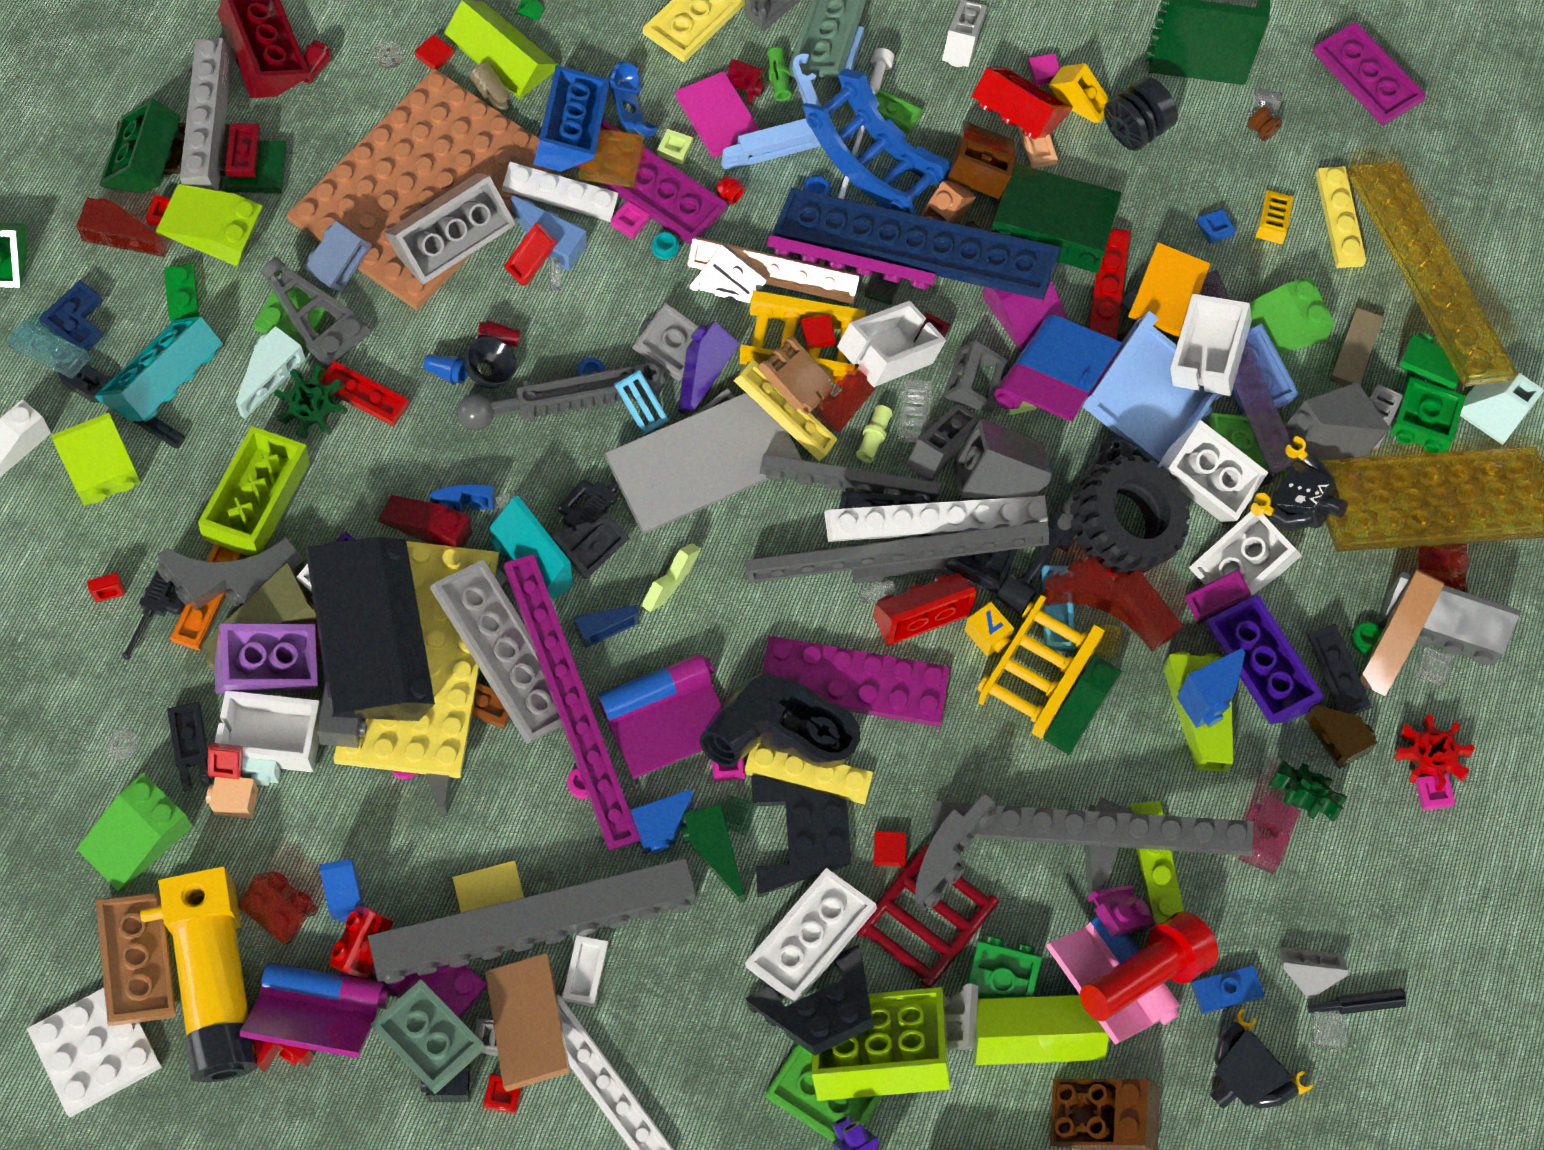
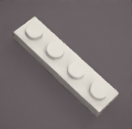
[502,162,619,222]

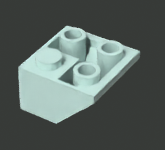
[1460,371,1544,445]

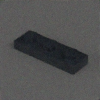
[1307,623,1372,715]

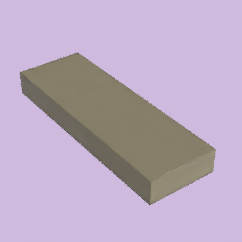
[1330,307,1384,386]

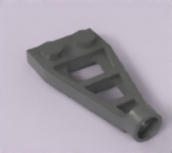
[260,257,371,369]

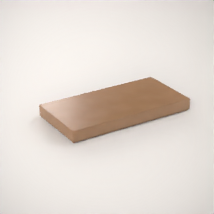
[95,892,176,1026]
[485,953,571,1092]

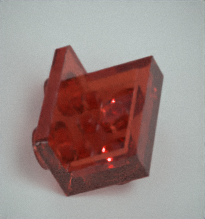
[816,370,875,432]
[237,871,319,945]

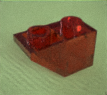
[1418,539,1469,593]

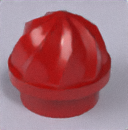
[716,176,745,205]

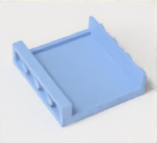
[1082,311,1222,466]

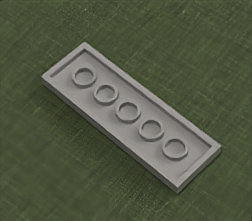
[430,559,562,745]

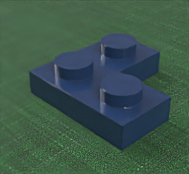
[38,280,103,356]

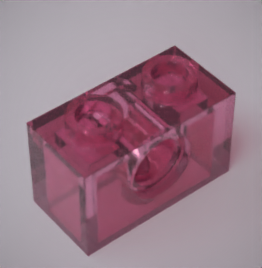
[1238,795,1301,874]

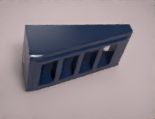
[574,605,640,648]

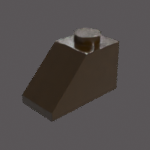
[1305,705,1378,769]

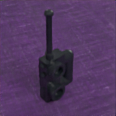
[557,480,619,527]
[122,570,185,660]

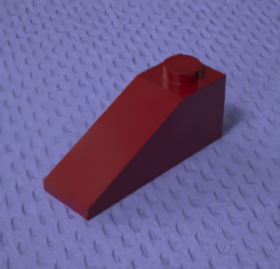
[378,495,472,548]

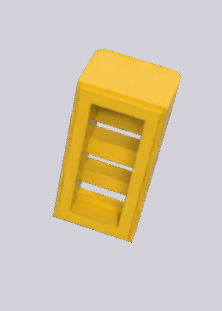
[1255,190,1294,244]

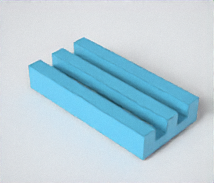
[614,369,669,435]

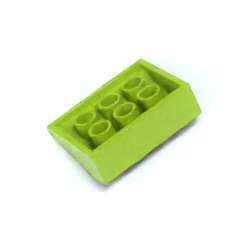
[812,987,950,1101]

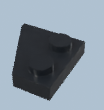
[548,516,630,579]

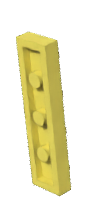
[1316,166,1366,268]
[734,359,837,461]
[744,743,873,805]

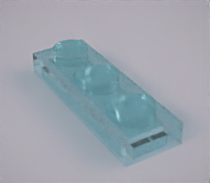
[6,320,91,379]

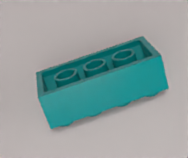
[95,316,223,422]

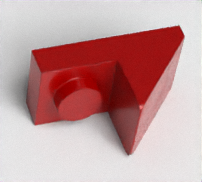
[254,1039,314,1072]

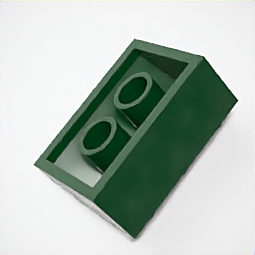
[99,98,180,194]

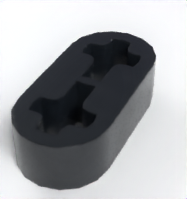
[58,358,108,402]

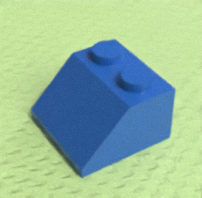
[1177,648,1245,728]

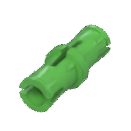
[767,47,791,101]

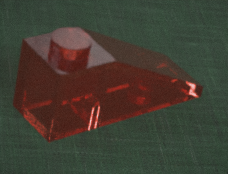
[76,197,167,257]

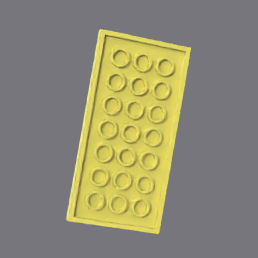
[334,541,500,778]

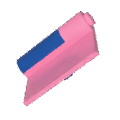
[1046,917,1181,1045]

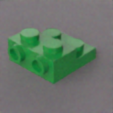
[1390,377,1466,455]
[967,935,1042,998]

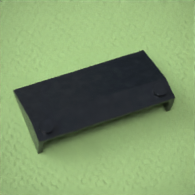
[306,537,435,721]

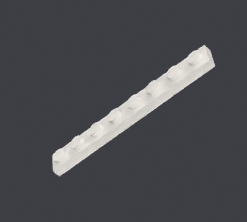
[824,495,1048,542]

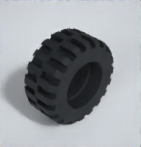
[1070,455,1190,576]

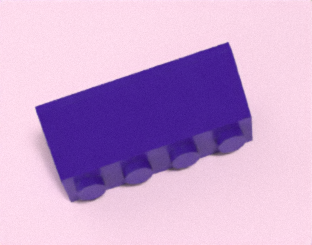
[1205,594,1324,724]

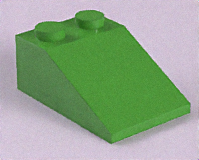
[1249,276,1335,355]
[76,773,193,893]

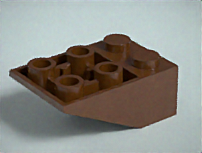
[947,120,1016,199]
[1050,1078,1160,1150]

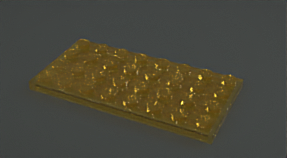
[1321,447,1544,552]

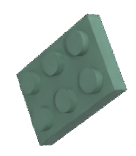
[370,980,486,1094]

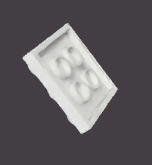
[27,988,162,1117]

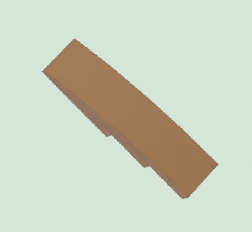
[1359,569,1444,696]

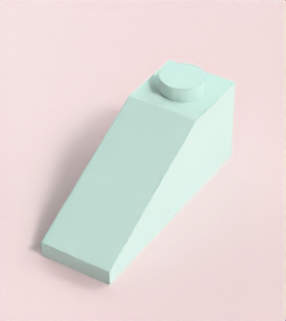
[236,326,305,419]

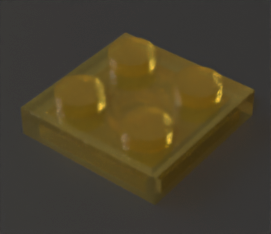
[579,129,645,188]

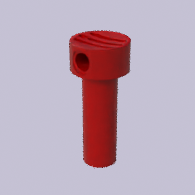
[1080,911,1218,1021]

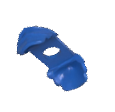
[609,61,658,142]

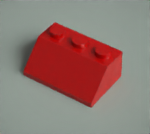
[971,67,1073,140]
[873,573,977,646]

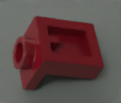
[728,59,766,105]

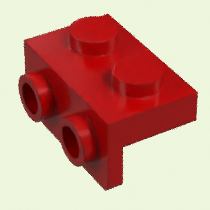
[329,905,394,979]

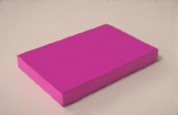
[675,71,760,158]

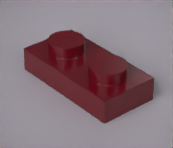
[225,123,261,177]

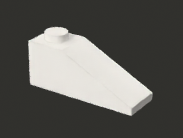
[942,0,987,67]
[0,399,51,477]

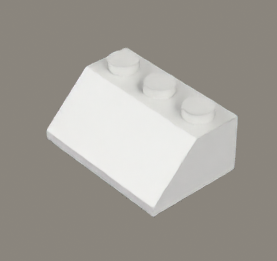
[1157,420,1268,522]

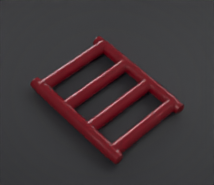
[856,844,999,989]

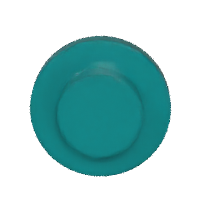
[651,232,679,260]

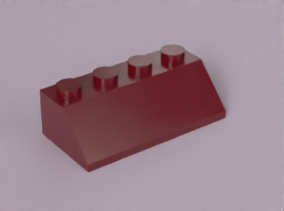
[217,0,310,98]

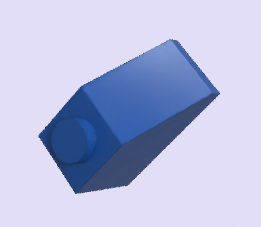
[631,789,693,854]
[319,859,364,922]

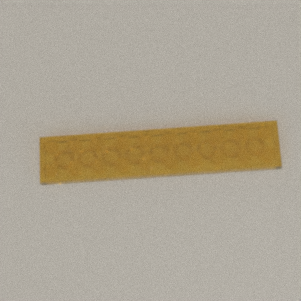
[1347,162,1518,386]

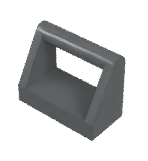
[944,340,1009,412]

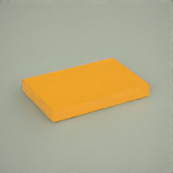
[1128,242,1211,338]

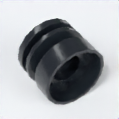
[1104,76,1178,151]

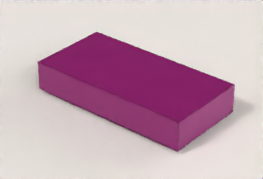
[1184,569,1253,624]

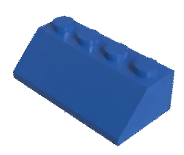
[533,65,610,172]

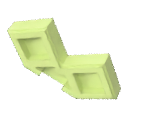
[642,543,701,612]

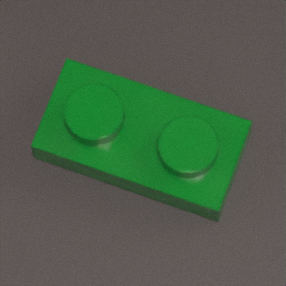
[164,263,200,322]

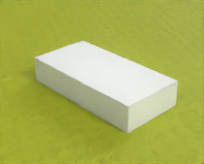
[562,935,608,1007]

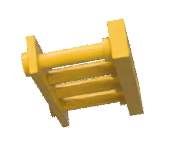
[739,290,866,384]
[977,595,1105,739]

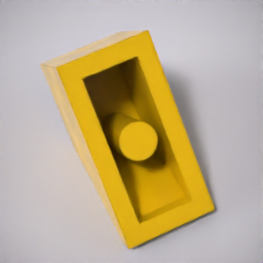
[1049,63,1110,123]

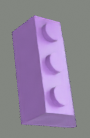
[215,624,318,694]

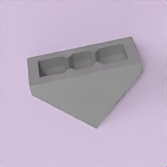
[1278,947,1348,1000]

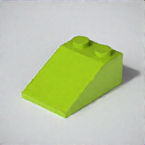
[156,184,263,267]
[50,412,141,506]

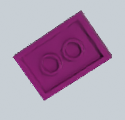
[370,923,487,1019]

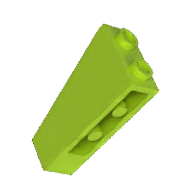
[1164,651,1233,772]

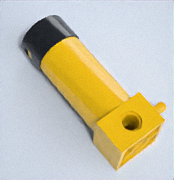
[140,866,257,1083]

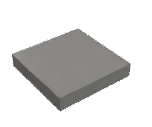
[632,302,698,381]

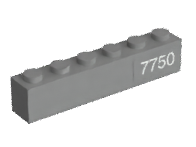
[180,38,232,191]

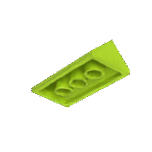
[444,0,559,99]
[974,994,1109,1065]

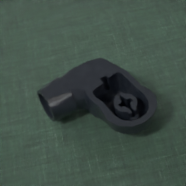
[699,672,861,769]

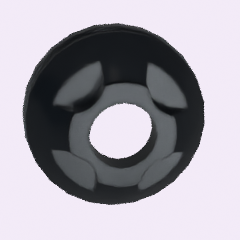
[464,336,517,389]

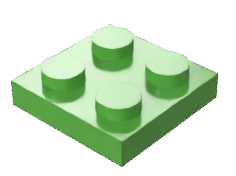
[253,287,328,350]

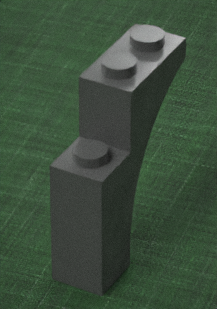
[157,538,305,611]

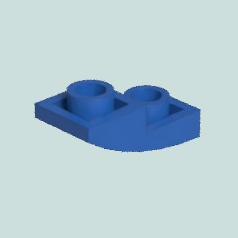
[430,484,496,513]

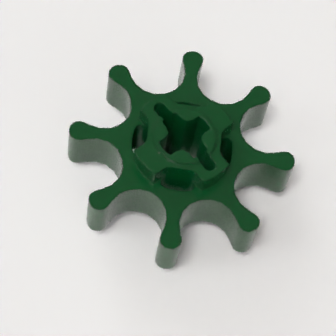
[274,365,348,439]
[1269,760,1347,821]

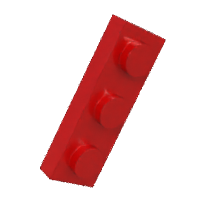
[323,361,409,427]

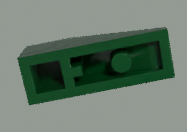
[1043,655,1122,756]
[680,804,746,903]

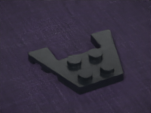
[751,776,851,897]
[745,945,874,1056]

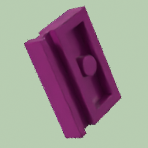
[1087,884,1156,937]

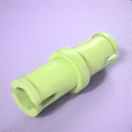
[856,405,893,463]

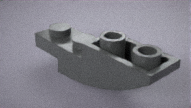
[914,793,997,912]

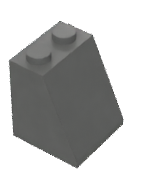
[1279,382,1390,462]
[953,418,1052,498]

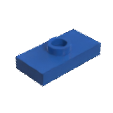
[1191,965,1265,1015]

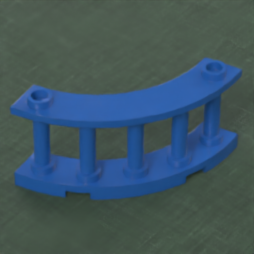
[802,69,951,215]

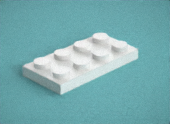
[745,868,877,1003]

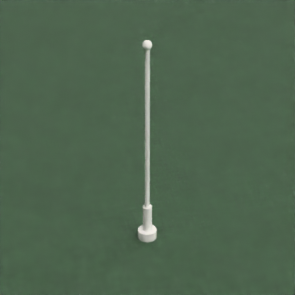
[818,48,894,266]

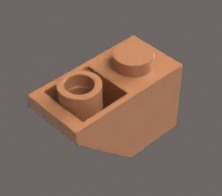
[920,181,976,224]

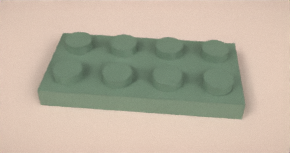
[789,0,866,78]

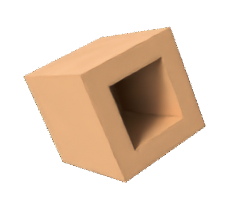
[206,777,259,819]

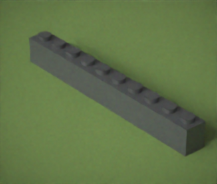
[368,859,696,984]

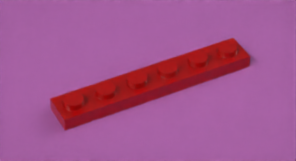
[1088,228,1130,340]

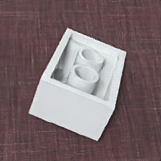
[1189,511,1302,595]

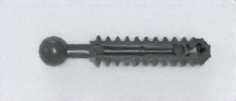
[457,362,666,430]

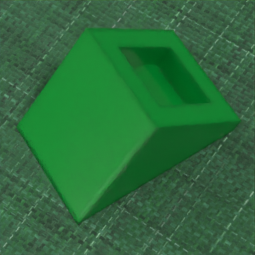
[515,0,545,21]

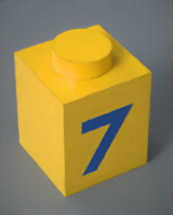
[964,602,1014,657]

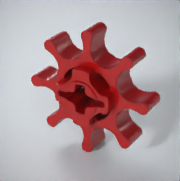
[1394,714,1475,791]

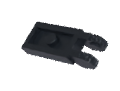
[167,702,211,792]

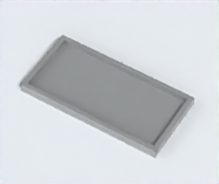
[605,393,802,535]

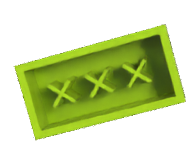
[198,426,310,557]

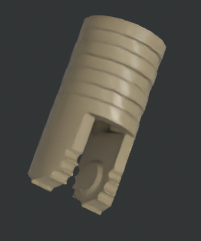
[470,63,510,115]

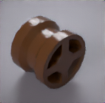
[1247,106,1282,141]

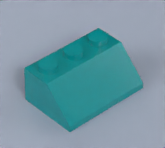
[489,495,573,601]

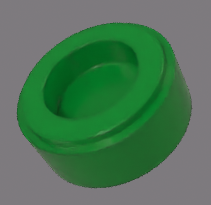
[1351,622,1382,654]

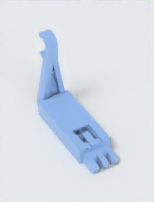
[721,54,821,169]

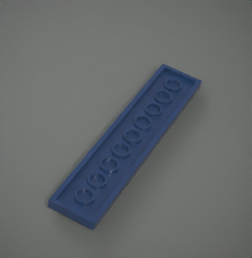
[772,187,1061,300]

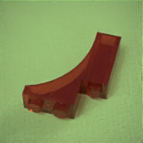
[1041,556,1183,652]

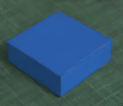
[1197,208,1236,244]

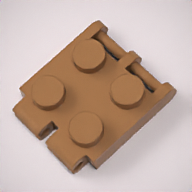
[758,337,833,415]

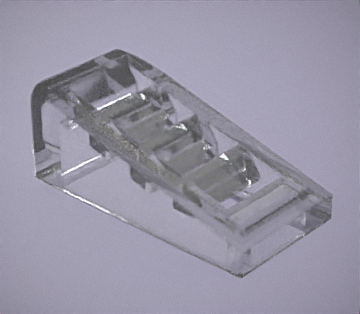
[898,379,932,442]

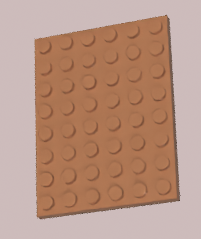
[287,69,553,311]

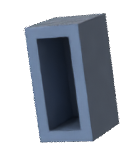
[304,221,373,292]

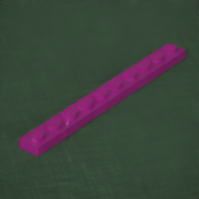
[504,554,640,852]

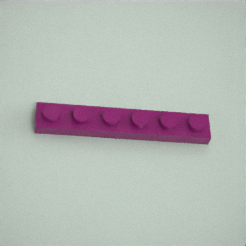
[767,235,938,290]

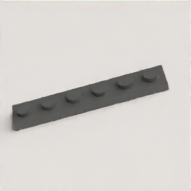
[759,454,940,502]

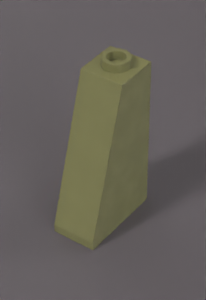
[203,563,317,673]

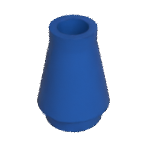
[423,354,468,385]

